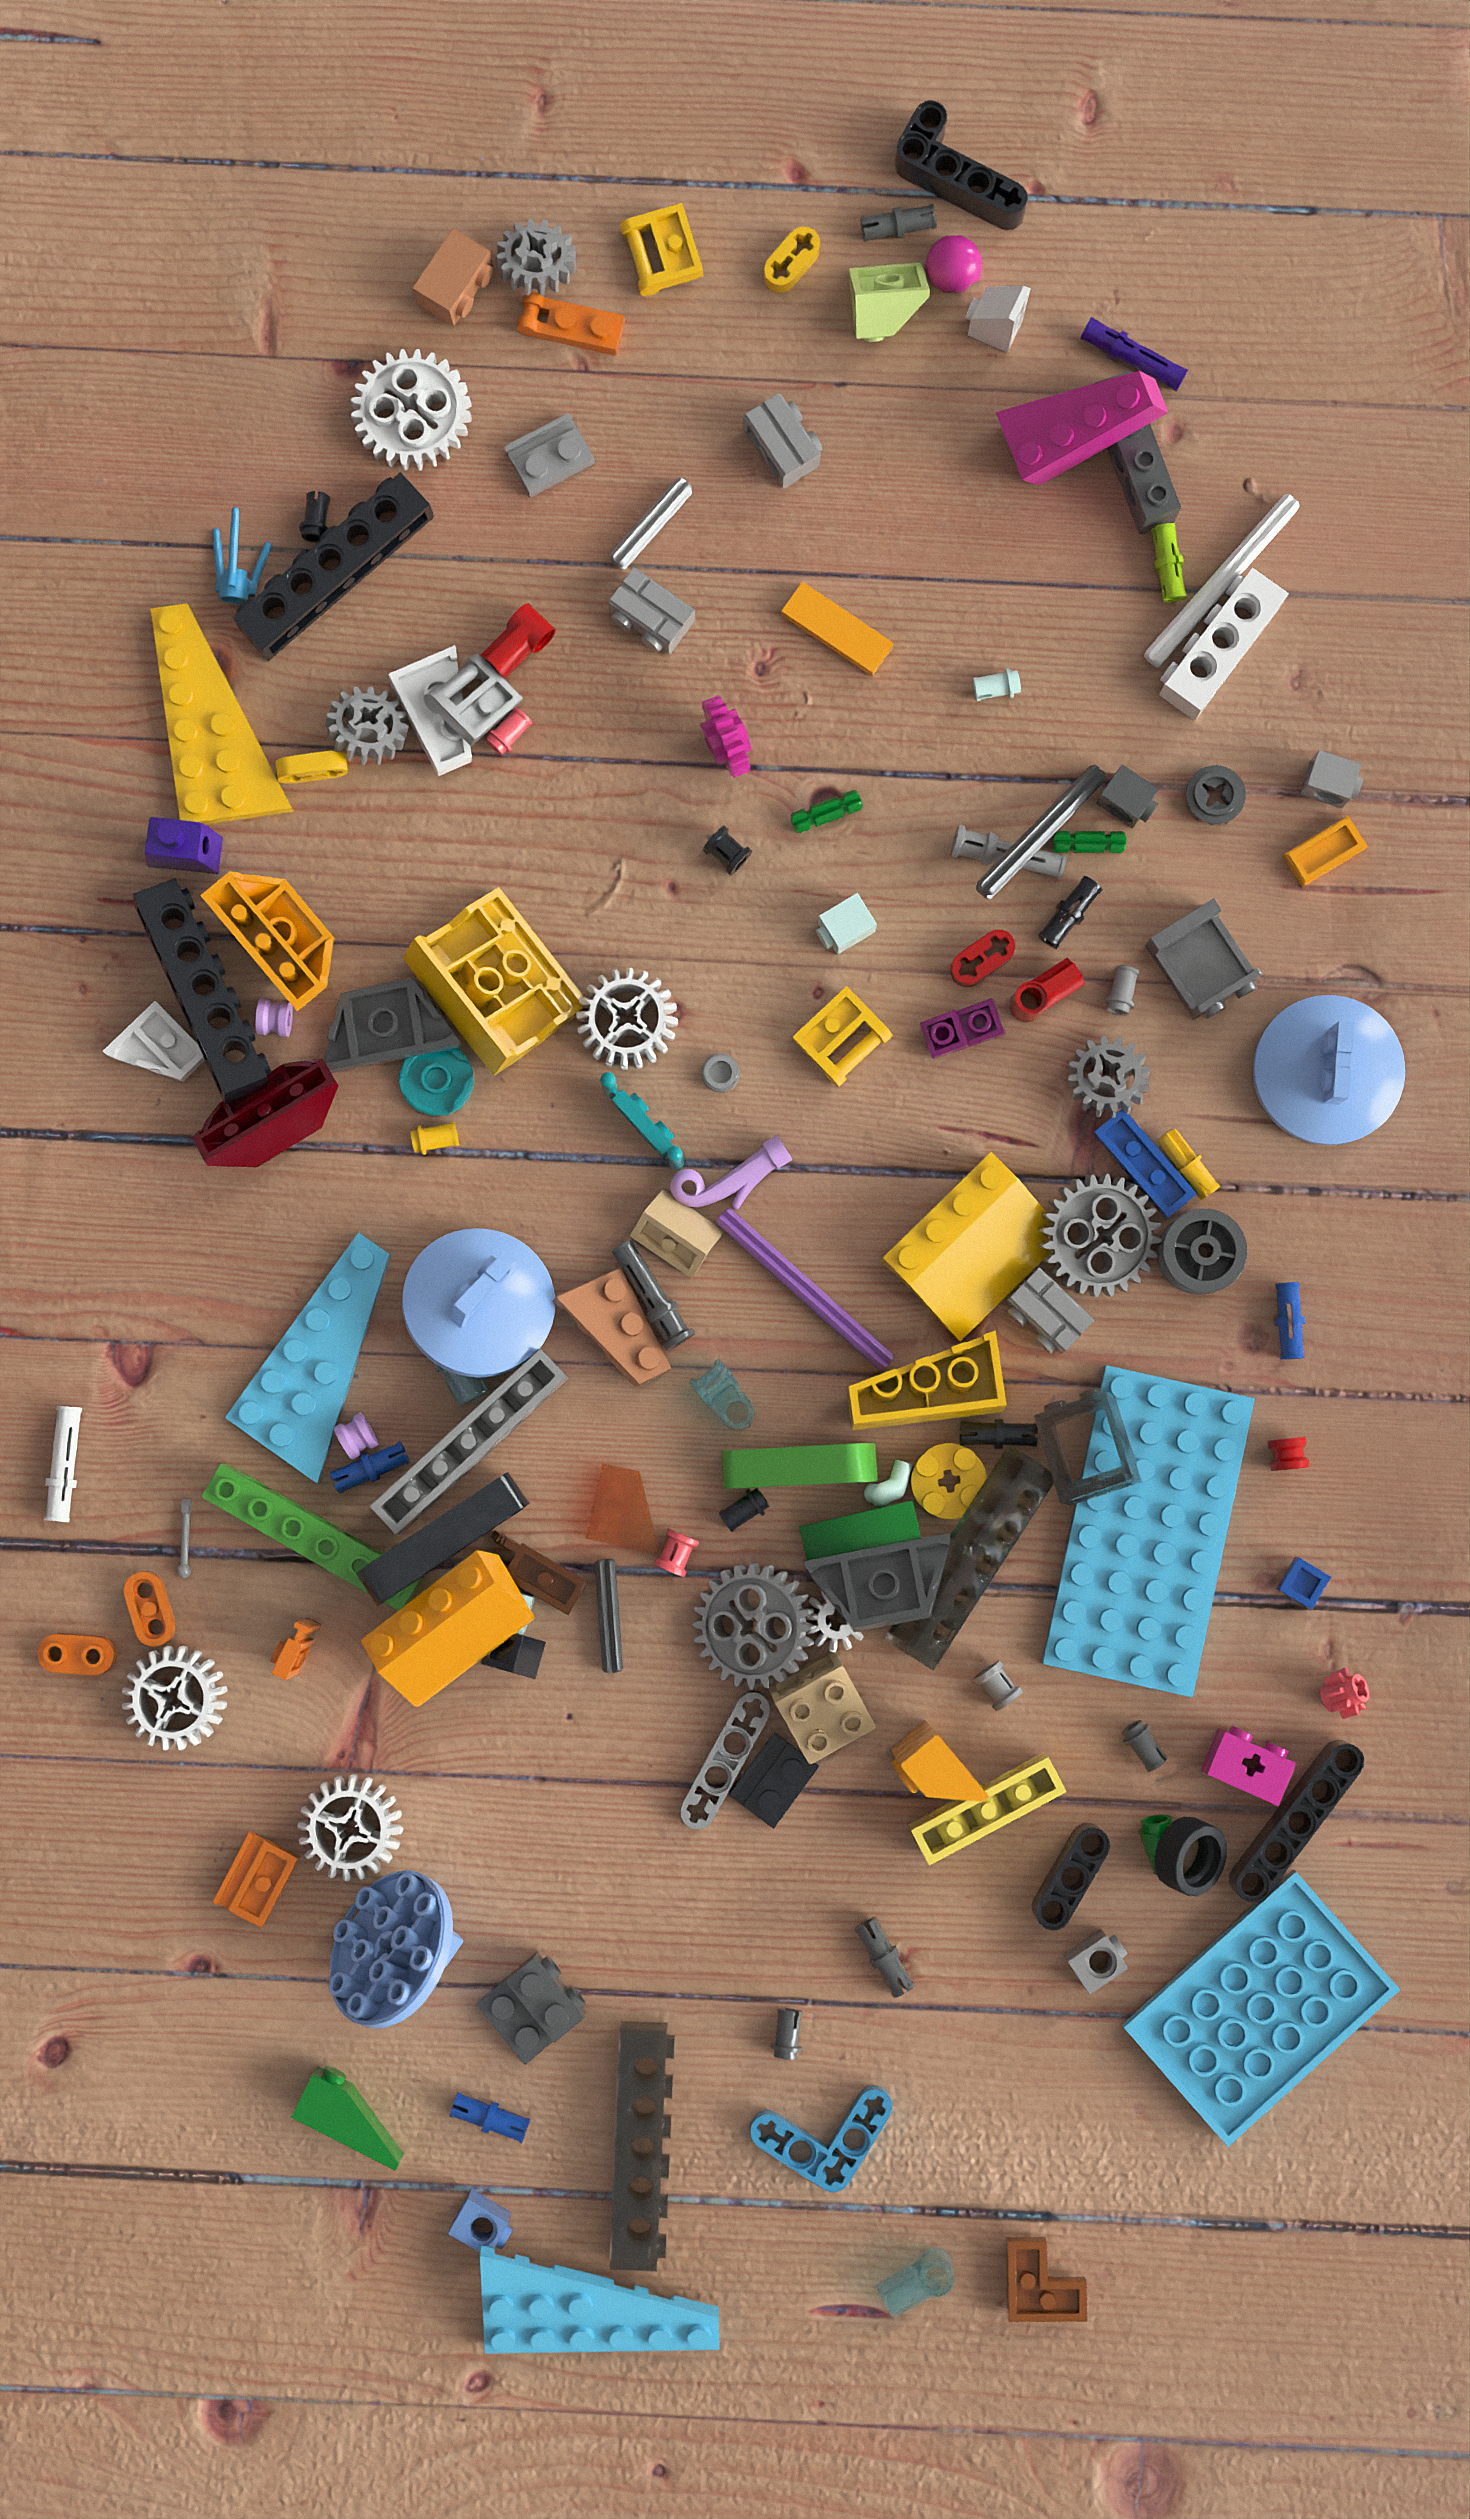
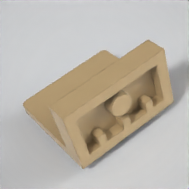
[768,1651,876,1764]

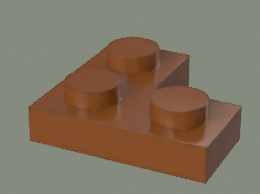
[1006,2237,1088,2322]

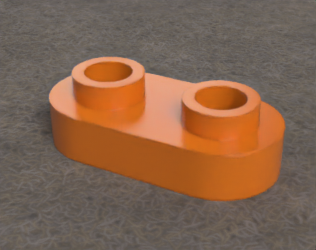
[124,1571,176,1647]
[37,1633,117,1675]

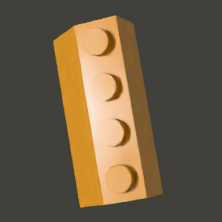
[360,1550,535,1707]
[891,1720,989,1802]

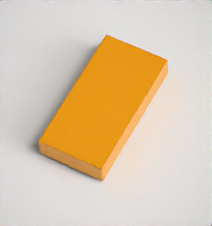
[1282,816,1368,888]

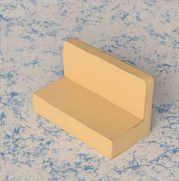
[630,1190,724,1279]

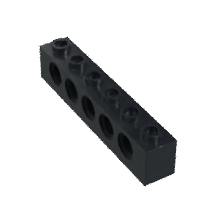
[233,472,434,662]
[133,878,271,1105]

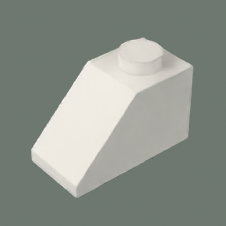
[965,285,1030,353]

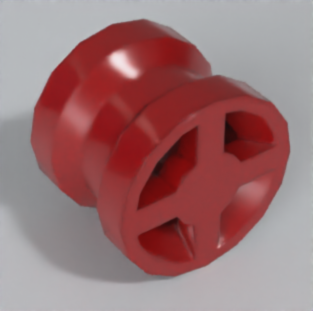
[1267,1437,1310,1471]

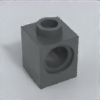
[1096,764,1159,829]

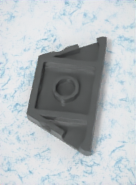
[324,978,461,1073]
[804,1533,951,1632]

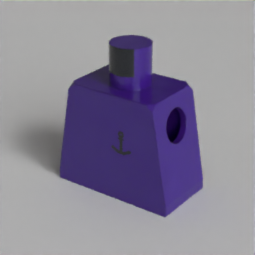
[145,817,223,874]

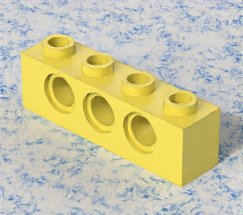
[908,1753,1067,1866]

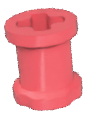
[654,1529,699,1577]

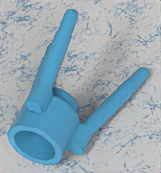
[212,507,271,604]

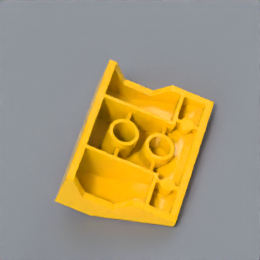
[402,887,586,1076]
[880,1152,1051,1342]

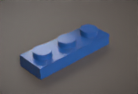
[1093,1109,1197,1219]

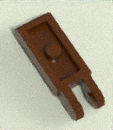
[483,1530,588,1615]

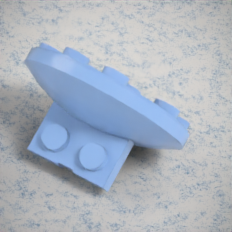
[1253,995,1405,1146]
[402,1228,555,1377]
[329,1870,464,2029]

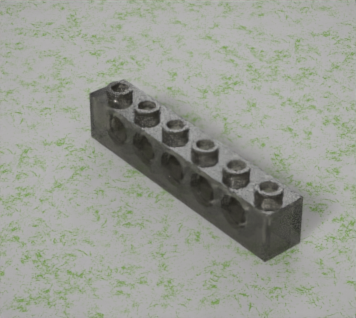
[884,1445,1058,1671]
[610,2021,675,2272]

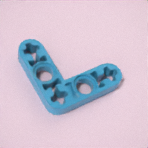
[750,2085,892,2192]

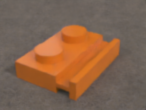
[270,1618,321,1680]
[213,1831,301,1928]

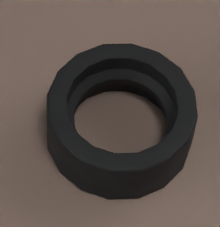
[1154,1816,1227,1896]

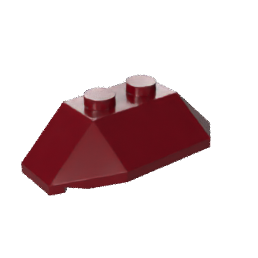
[192,1058,339,1168]

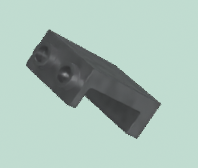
[1145,898,1263,1020]

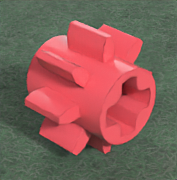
[1320,1668,1369,1719]

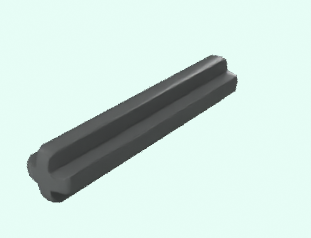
[595,1559,623,1673]

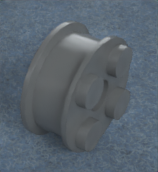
[1158,1209,1247,1295]

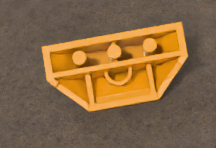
[200,871,334,1011]

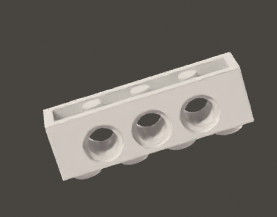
[1159,568,1289,721]

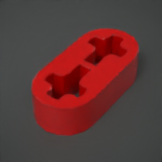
[950,929,1016,987]

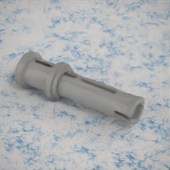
[950,824,1067,879]

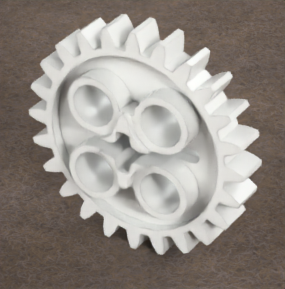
[351,349,472,471]

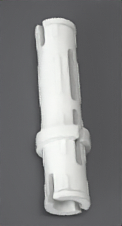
[44,1406,82,1522]

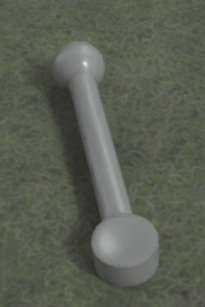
[176,1498,192,1579]

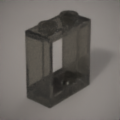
[1034,1388,1142,1506]

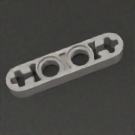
[680,1691,770,1830]

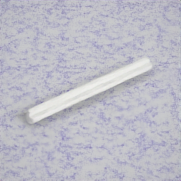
[1144,494,1299,667]

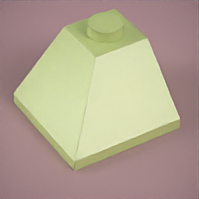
[849,263,930,342]

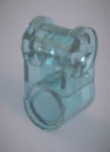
[689,1358,755,1431]

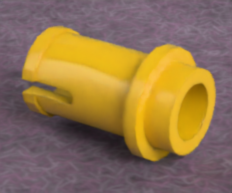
[410,1122,459,1155]

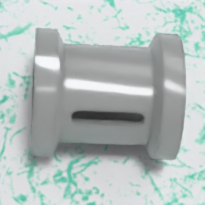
[973,1660,1023,1711]

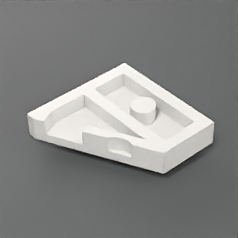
[103,1001,205,1082]

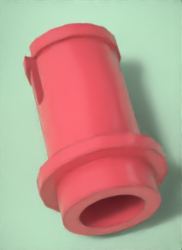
[485,707,532,756]

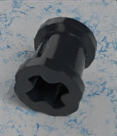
[703,826,752,876]

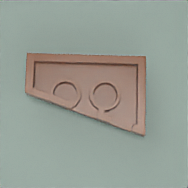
[552,1268,672,1387]

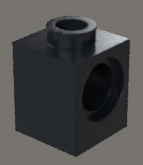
[481,1633,546,1679]

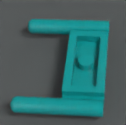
[600,1072,684,1170]

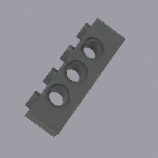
[1095,371,1181,535]

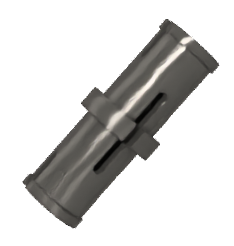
[860,204,937,242]
[855,1917,915,1998]

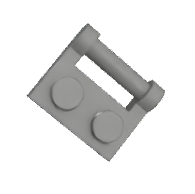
[423,654,523,746]

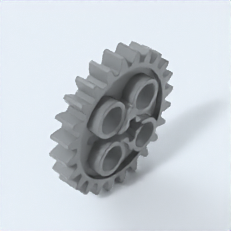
[1038,1174,1161,1297]
[692,1563,816,1690]

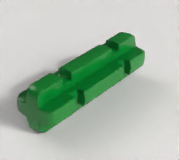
[790,790,863,833]
[1052,831,1126,853]

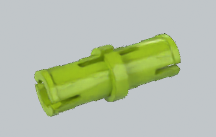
[1151,523,1187,603]

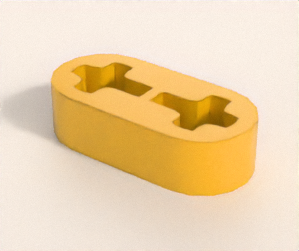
[764,226,820,293]
[275,751,348,784]

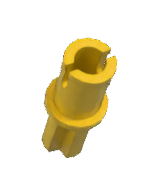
[1158,1129,1220,1200]

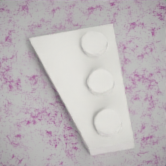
[388,645,472,776]

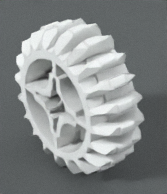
[576,968,678,1070]
[122,1646,227,1750]
[298,1774,403,1881]

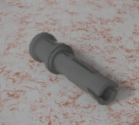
[612,1240,695,1351]

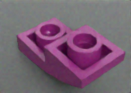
[920,998,1006,1059]

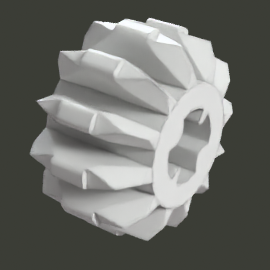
[805,1591,864,1652]

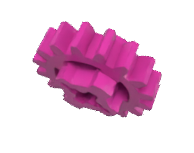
[700,695,752,778]

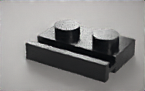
[729,1732,819,1829]

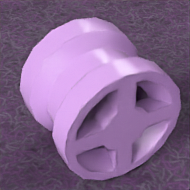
[256,998,293,1037]
[334,1412,379,1460]

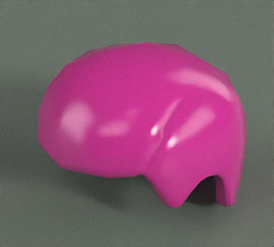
[925,235,983,293]

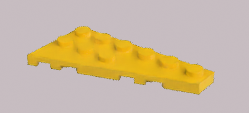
[151,603,294,825]

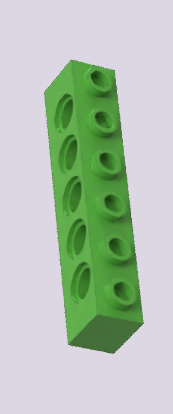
[201,1463,425,1611]

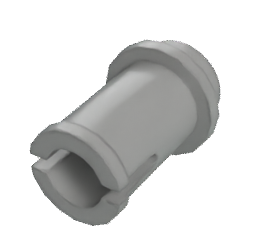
[1104,965,1139,1016]

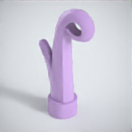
[671,1134,793,1210]

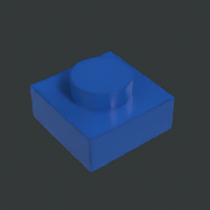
[1276,1557,1331,1610]

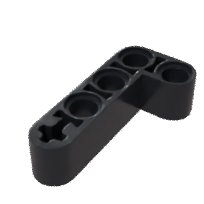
[895,100,1028,230]

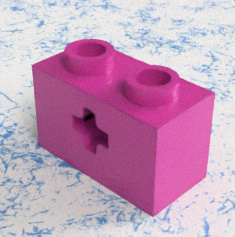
[1201,1726,1297,1806]

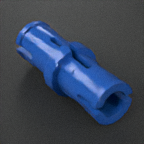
[1274,1282,1306,1360]
[330,1441,410,1494]
[449,2092,530,2143]

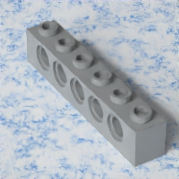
[370,1349,569,1535]

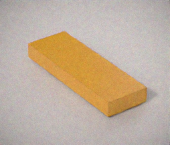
[781,581,894,676]

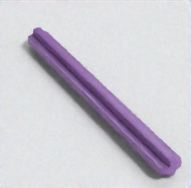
[717,1208,894,1371]

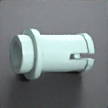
[973,668,1021,701]

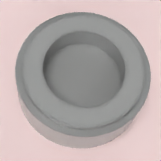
[702,1054,740,1093]

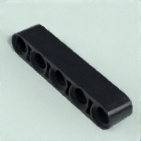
[356,1472,530,1606]
[1229,1740,1364,1903]

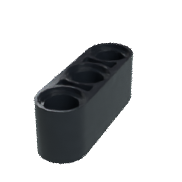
[1032,1823,1110,1930]

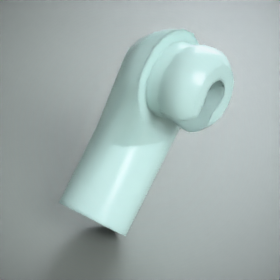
[864,1459,913,1507]

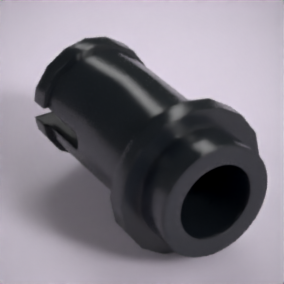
[299,491,330,543]
[719,1488,770,1532]

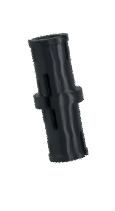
[1038,876,1102,949]
[960,1419,1038,1449]

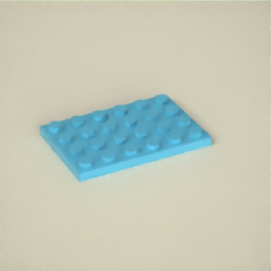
[1122,1870,1400,2147]

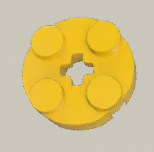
[910,1443,987,1519]

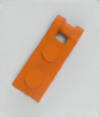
[516,292,625,356]

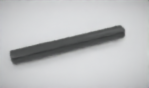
[976,765,1106,899]

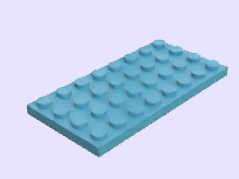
[1041,1365,1255,1698]

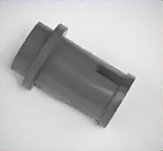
[1122,1720,1168,1772]
[771,2008,803,2060]

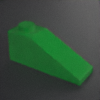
[291,2066,404,2171]

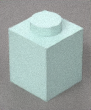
[816,893,877,955]

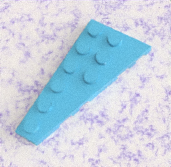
[480,2245,719,2354]

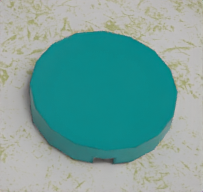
[399,1048,475,1117]

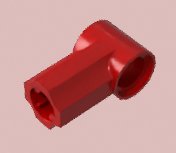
[481,603,556,679]
[1010,957,1085,1022]

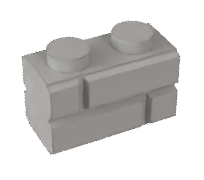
[743,393,823,488]
[608,568,695,655]
[1005,1267,1094,1354]

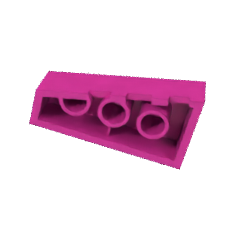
[995,371,1168,486]

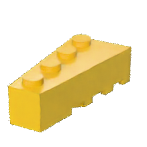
[847,1330,1007,1431]

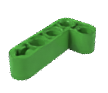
[721,1443,877,1489]

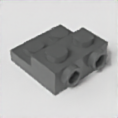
[477,1951,586,2065]

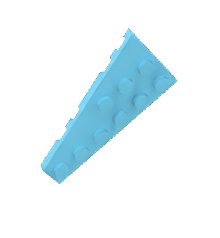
[225,1232,391,1484]

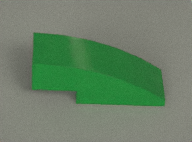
[799,1500,921,1561]

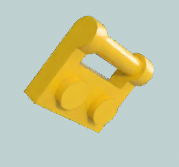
[620,203,703,296]
[792,986,893,1087]

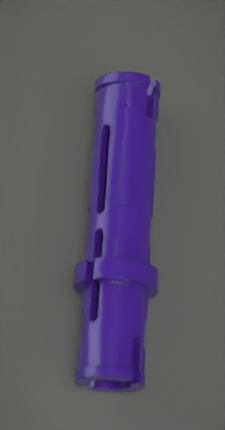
[1080,317,1188,392]

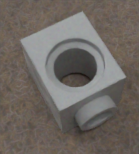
[1300,750,1363,808]
[1063,1929,1128,1995]

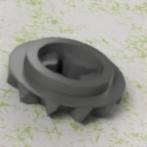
[1185,765,1246,826]

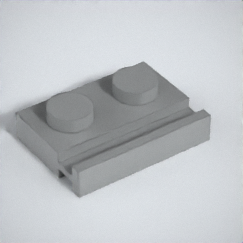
[504,413,595,498]

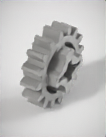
[496,219,576,296]
[326,686,408,765]
[1067,1036,1150,1118]

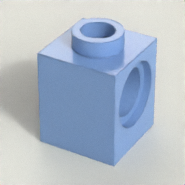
[448,2189,513,2253]

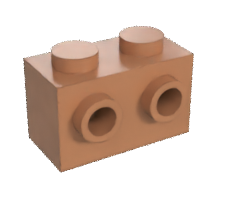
[413,228,494,327]

